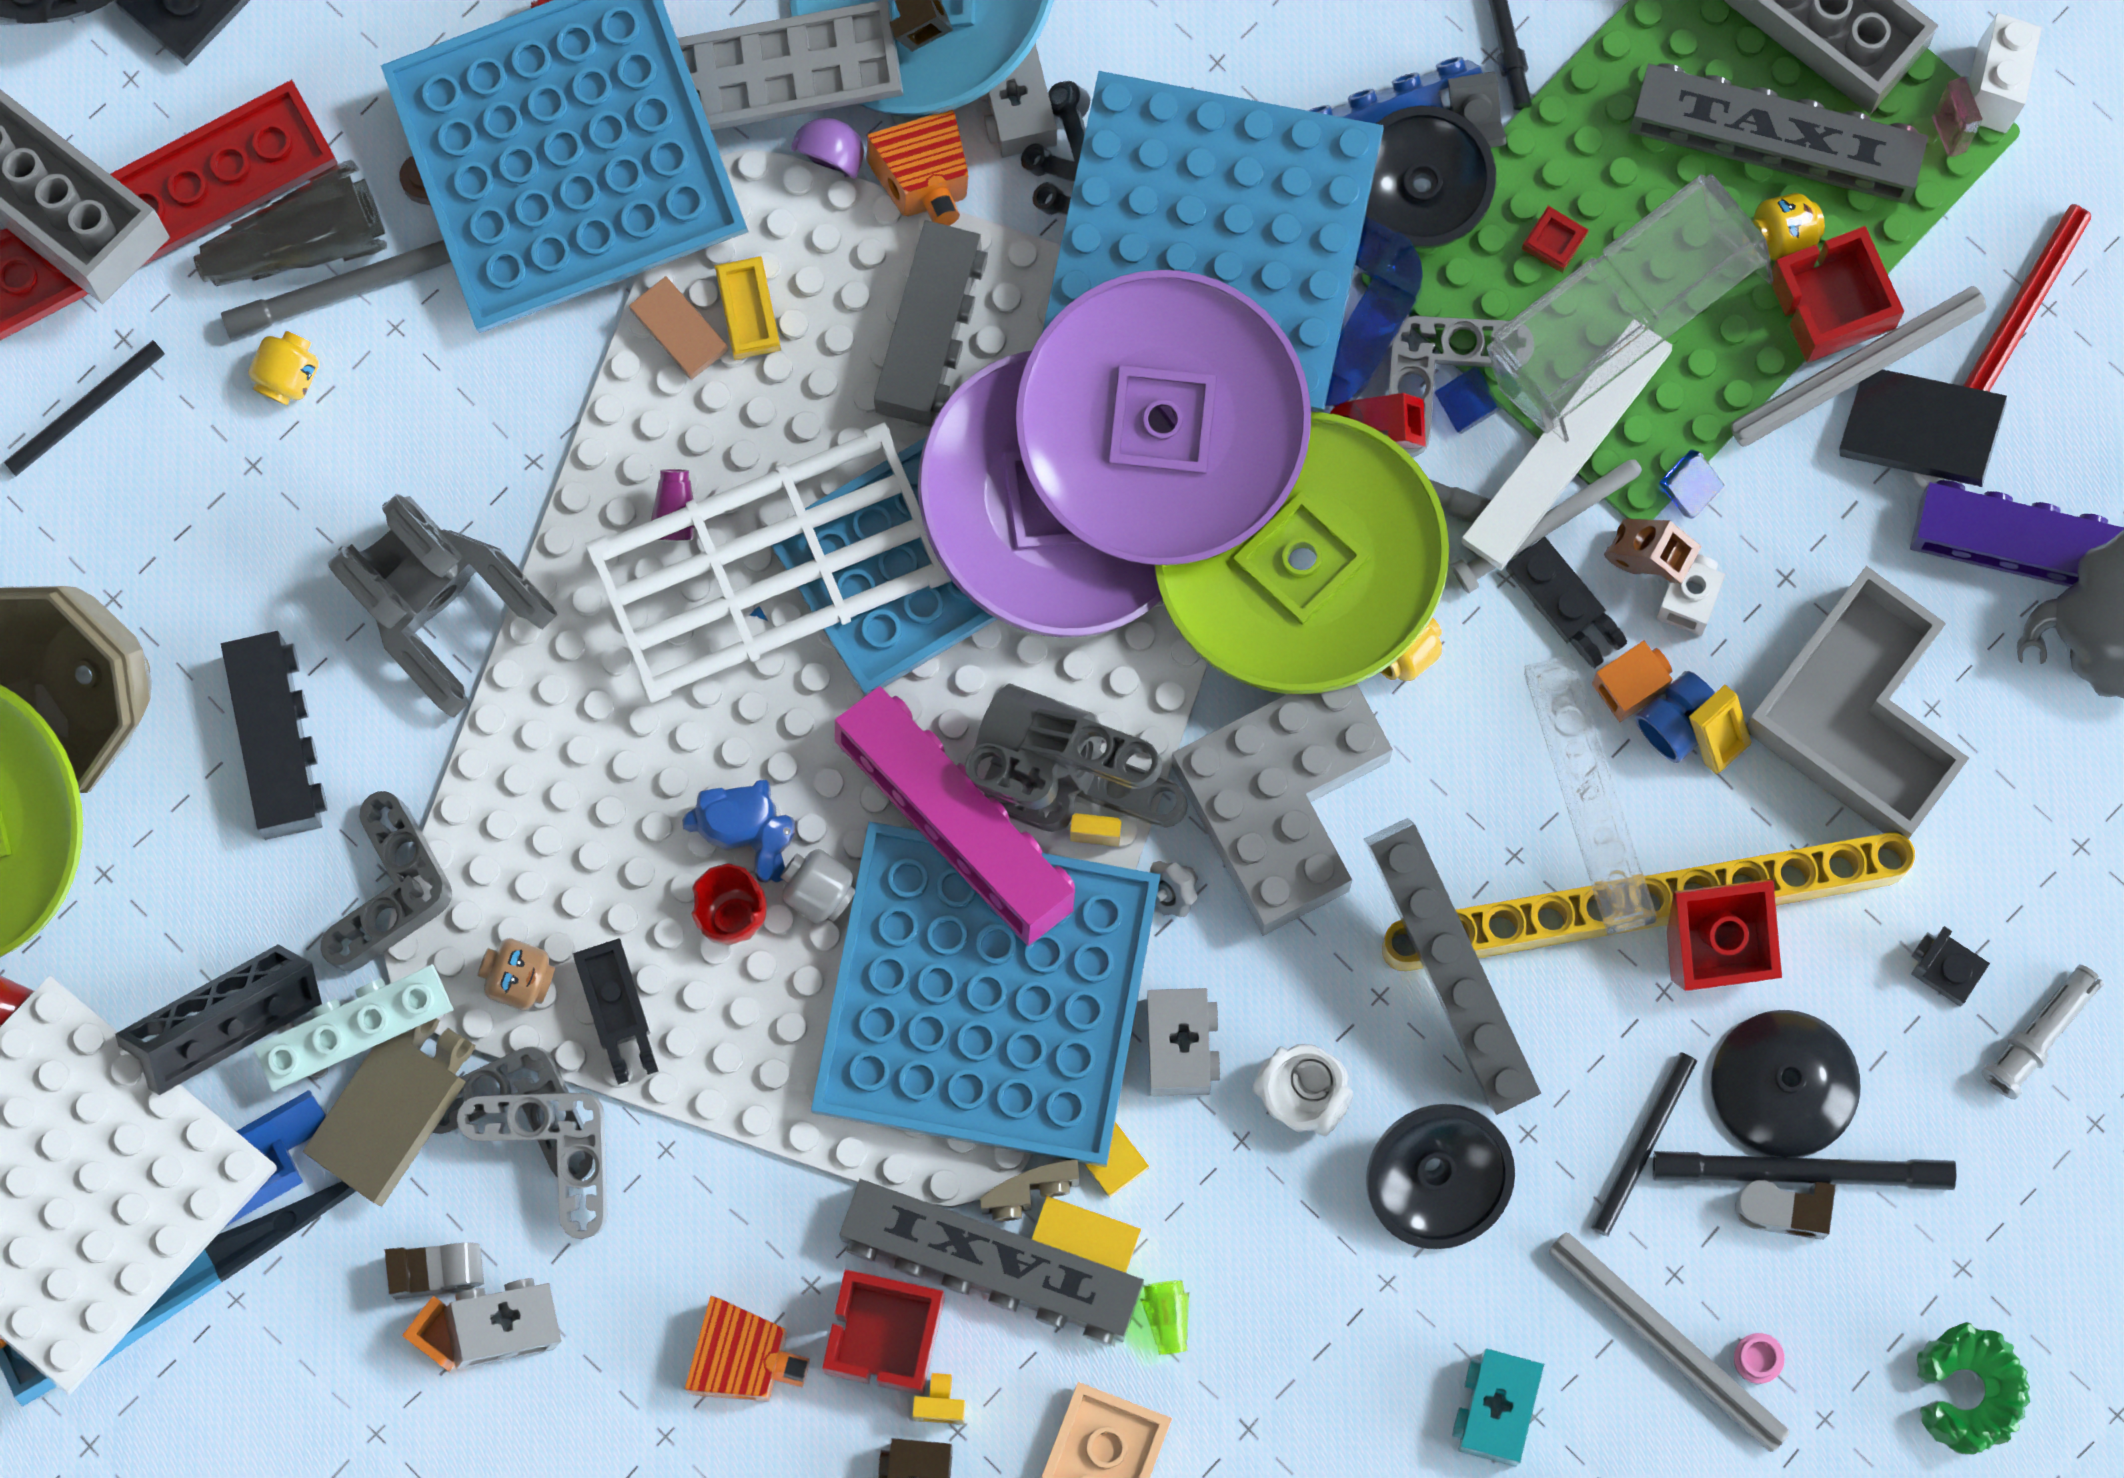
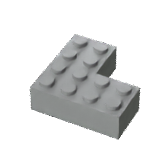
[1747,565,1970,839]
[1171,684,1393,936]

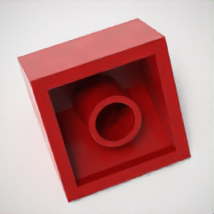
[1666,879,1782,991]

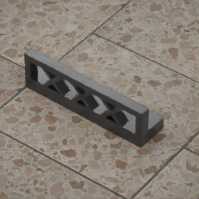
[115,944,322,1095]

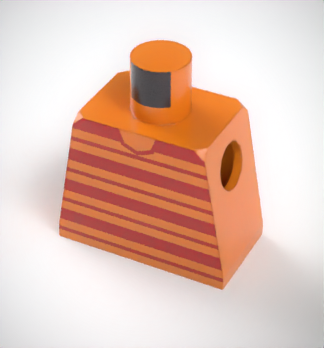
[866,110,968,226]
[684,1296,810,1402]

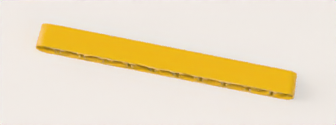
[1382,833,1915,971]

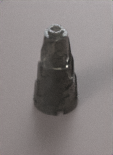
[194,159,387,287]

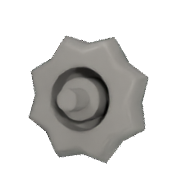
[1150,861,1198,917]

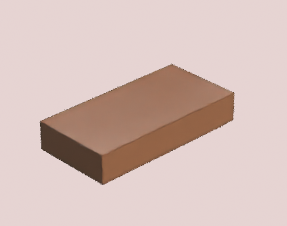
[629,276,729,380]

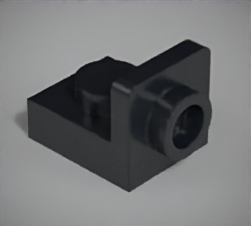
[1911,926,1990,1007]

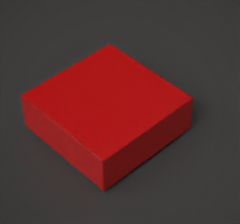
[1522,206,1589,274]

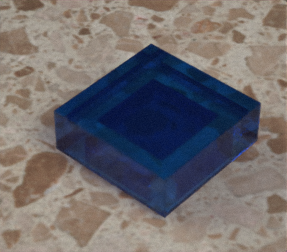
[1434,367,1502,434]
[1659,449,1725,519]

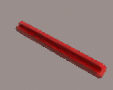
[1963,204,2092,392]

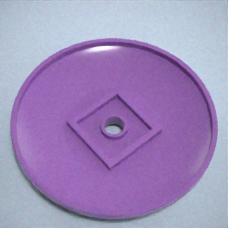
[1016,270,1311,565]
[918,351,1177,638]

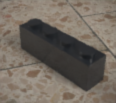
[220,630,328,840]

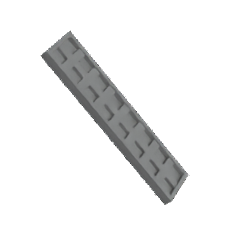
[677,0,904,130]

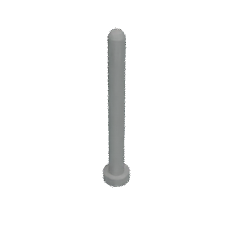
[1451,459,1642,594]

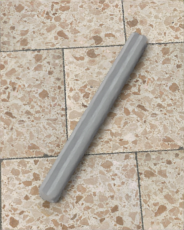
[1730,286,1987,447]
[1548,1232,1790,1452]

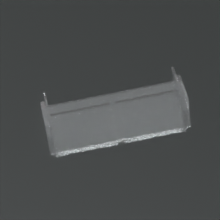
[1486,173,1774,443]

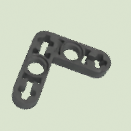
[320,791,452,972]
[432,1046,596,1180]

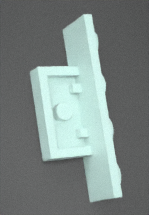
[253,965,454,1092]

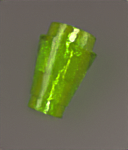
[1140,1279,1190,1355]

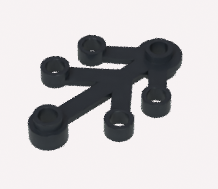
[1021,81,1090,215]

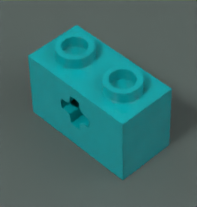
[1452,1348,1545,1467]

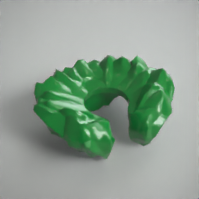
[1916,1322,2031,1455]

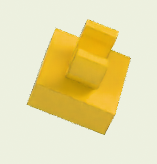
[913,1373,966,1425]

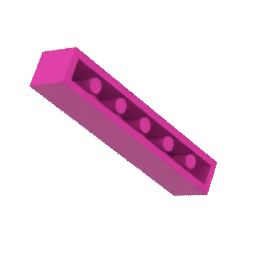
[835,686,1075,946]

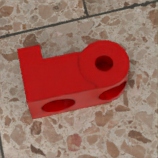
[1329,393,1426,449]

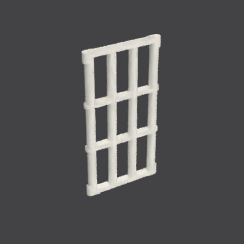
[585,422,951,703]

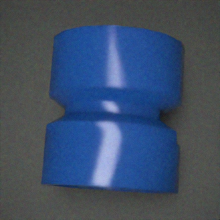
[1635,671,1715,763]

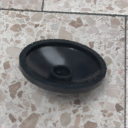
[1365,106,1496,248]
[1710,1010,1861,1158]
[1366,1104,1515,1249]

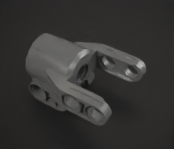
[328,493,557,718]
[965,683,1188,832]

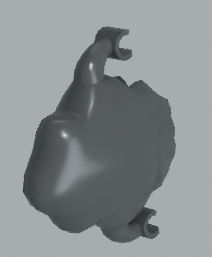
[2016,530,2124,699]

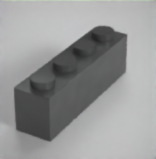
[874,220,988,427]

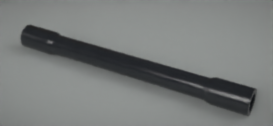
[1652,1151,1957,1190]

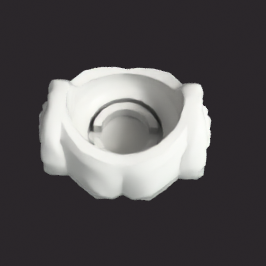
[1252,1043,1354,1136]

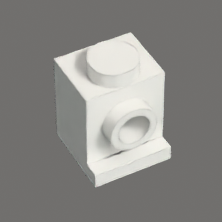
[1656,554,1726,636]

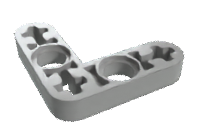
[1389,316,1534,457]
[457,1093,608,1239]

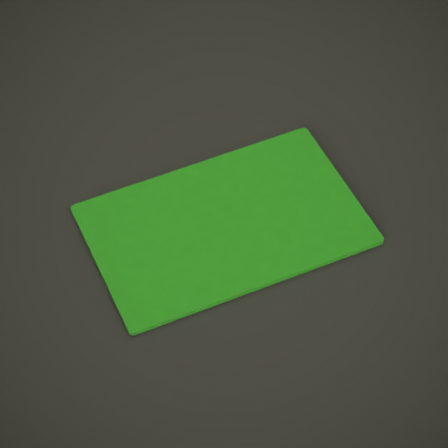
[1362,0,2020,520]

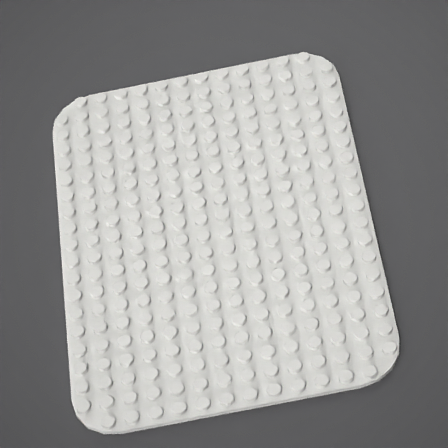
[383,149,1209,1208]

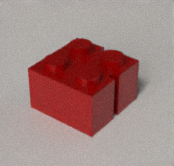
[1769,226,1905,363]
[822,1269,945,1396]

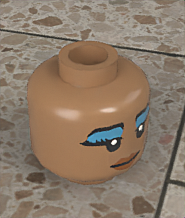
[477,938,555,1011]

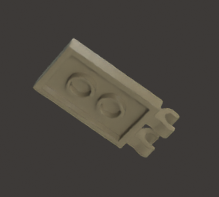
[302,1018,476,1207]

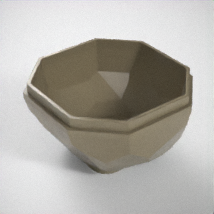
[0,586,152,793]

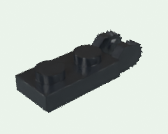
[1506,537,1628,668]
[572,938,659,1085]

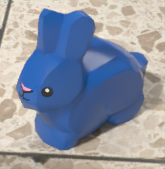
[682,780,795,883]

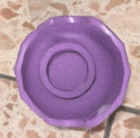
[791,118,864,179]

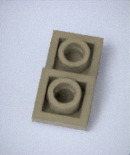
[980,1159,1079,1222]

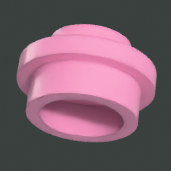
[1734,1333,1785,1384]

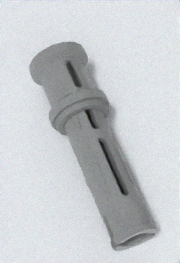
[1981,964,2104,1100]

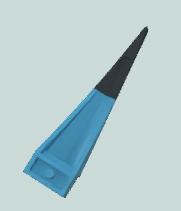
[0,1181,356,1407]

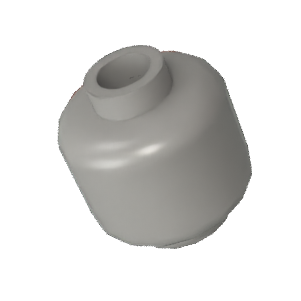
[780,849,855,923]

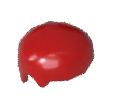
[691,863,767,946]

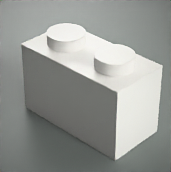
[1961,12,2042,133]

